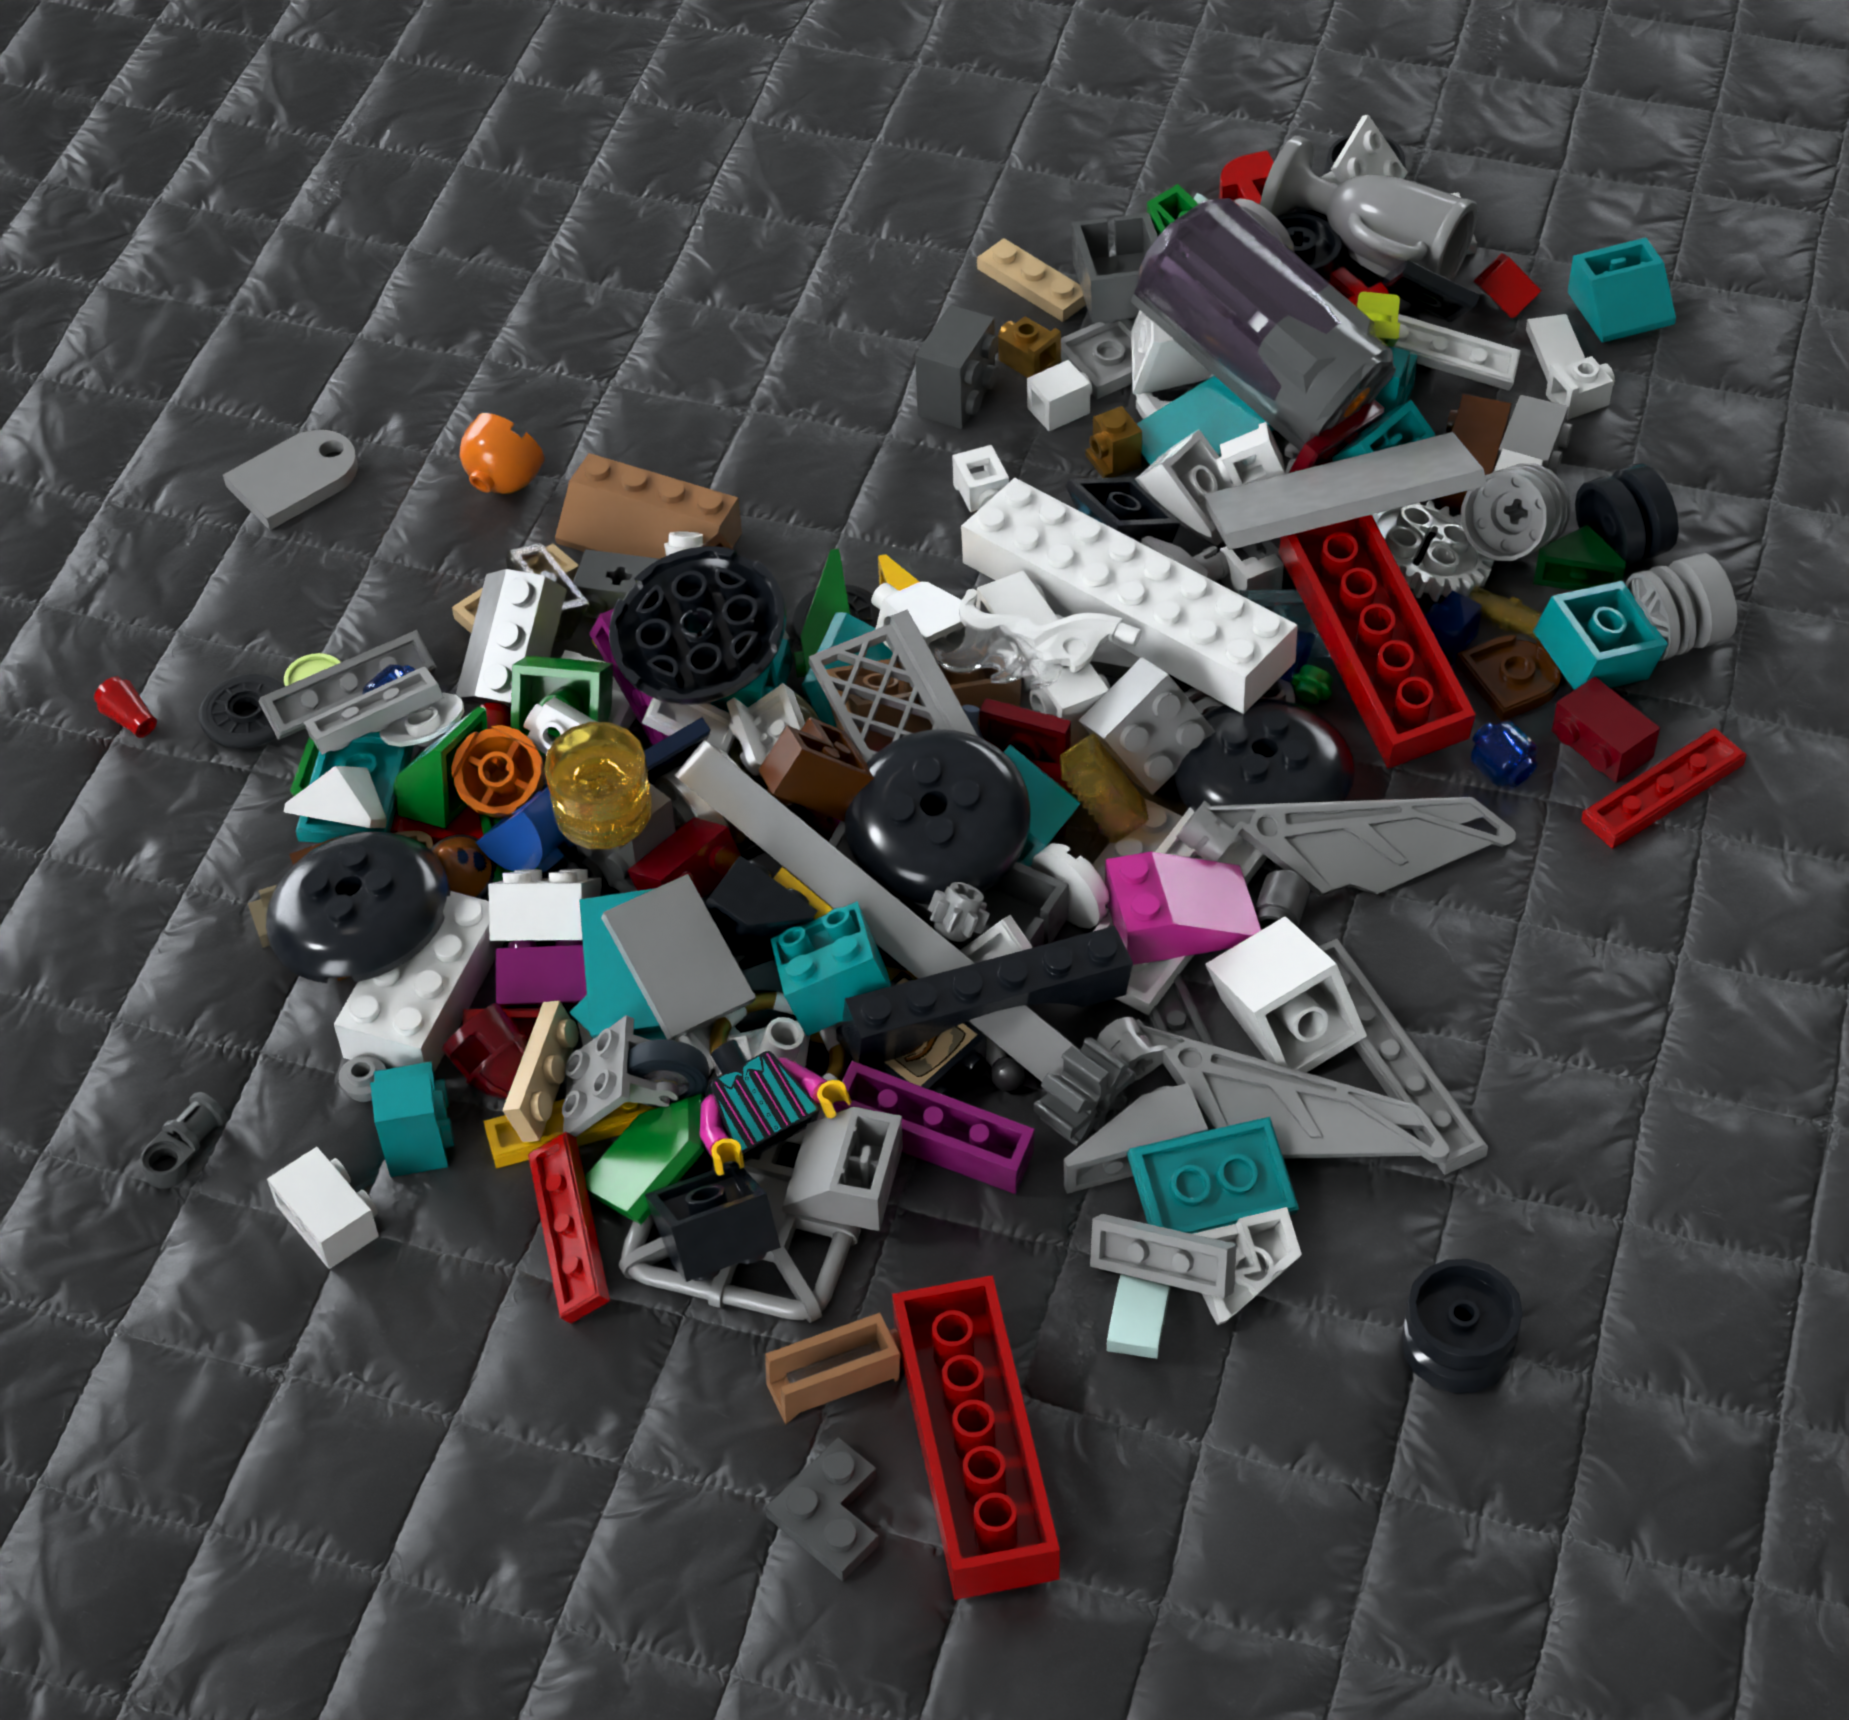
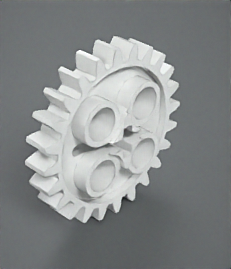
[1371,500,1494,602]

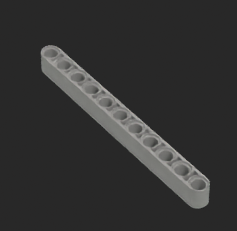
[674,740,1080,1082]

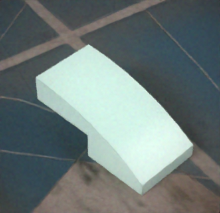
[1107,1274,1171,1359]

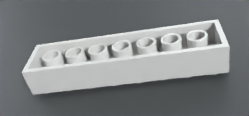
[961,478,1298,714]

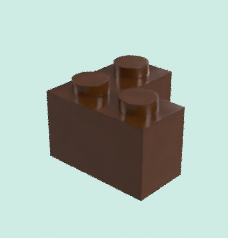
[758,717,874,822]

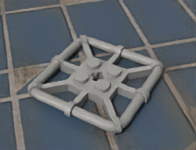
[619,1129,861,1323]

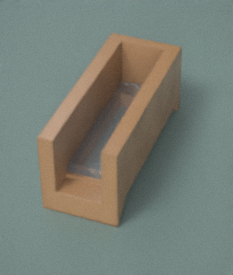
[765,1313,902,1425]

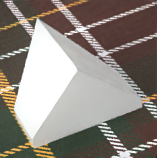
[284,766,387,828]

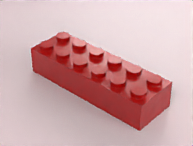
[1278,515,1476,769]
[892,1275,1060,1600]

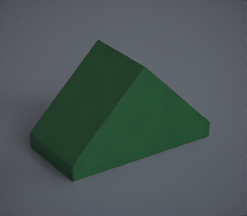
[1533,525,1626,591]

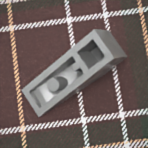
[1064,1083,1208,1194]

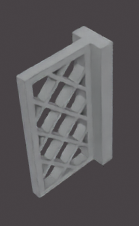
[809,609,978,763]

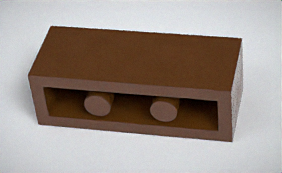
[1434,394,1512,513]

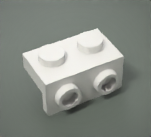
[726,683,805,776]

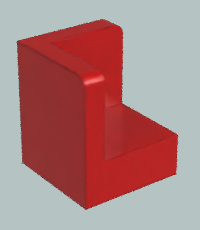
[1473,253,1542,318]

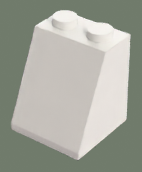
[1131,278,1248,395]
[1205,916,1367,1073]

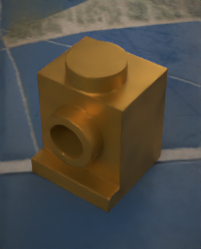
[998,316,1061,378]
[1085,406,1142,478]

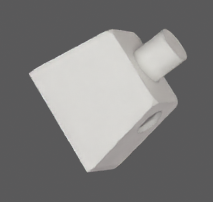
[871,581,982,664]

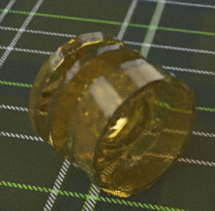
[544,722,652,849]

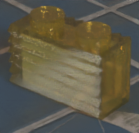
[1059,734,1149,843]

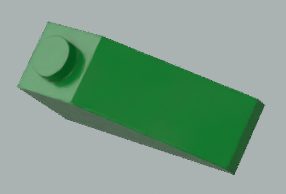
[793,548,850,678]

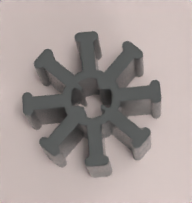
[1034,1038,1135,1147]

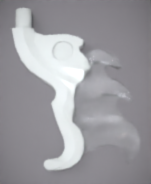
[934,589,1142,690]

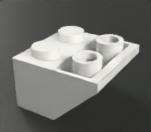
[488,869,602,941]

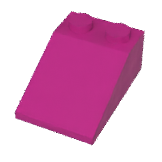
[1105,851,1261,965]

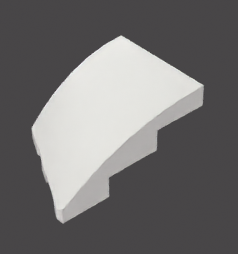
[1194,1207,1302,1325]

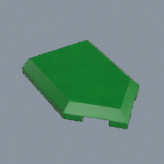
[585,1094,705,1225]

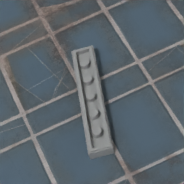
[1318,938,1488,1175]

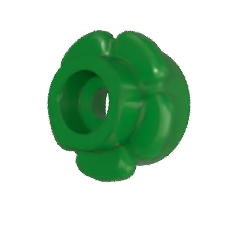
[1291,665,1334,704]

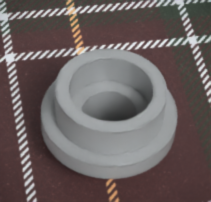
[339,1056,386,1102]

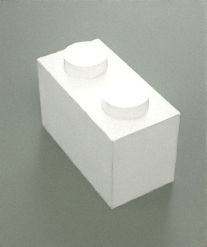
[267,1147,379,1269]

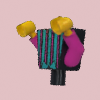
[700,1040,852,1176]

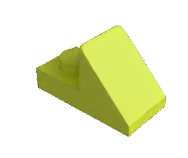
[1357,292,1400,347]

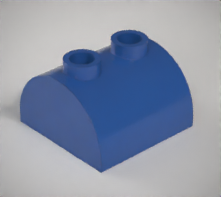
[475,762,582,873]

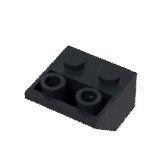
[705,856,818,957]

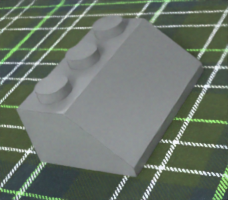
[456,569,567,709]

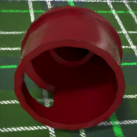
[442,1003,528,1100]

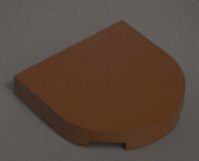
[1456,635,1561,721]

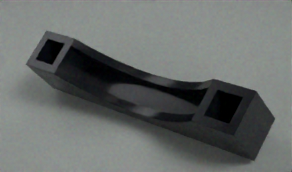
[842,926,1133,1067]

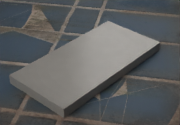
[1204,432,1487,550]

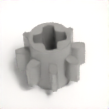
[928,882,990,942]

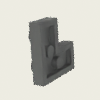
[765,1437,879,1581]

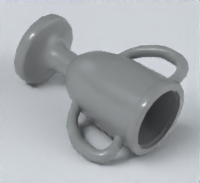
[1260,135,1478,281]

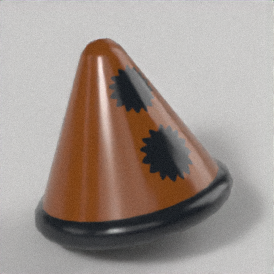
[430,834,497,899]

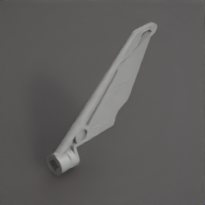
[1176,797,1516,896]
[1097,1017,1450,1163]

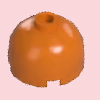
[459,413,545,494]
[451,725,545,819]

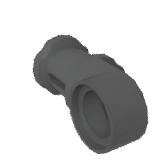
[140,1092,227,1189]

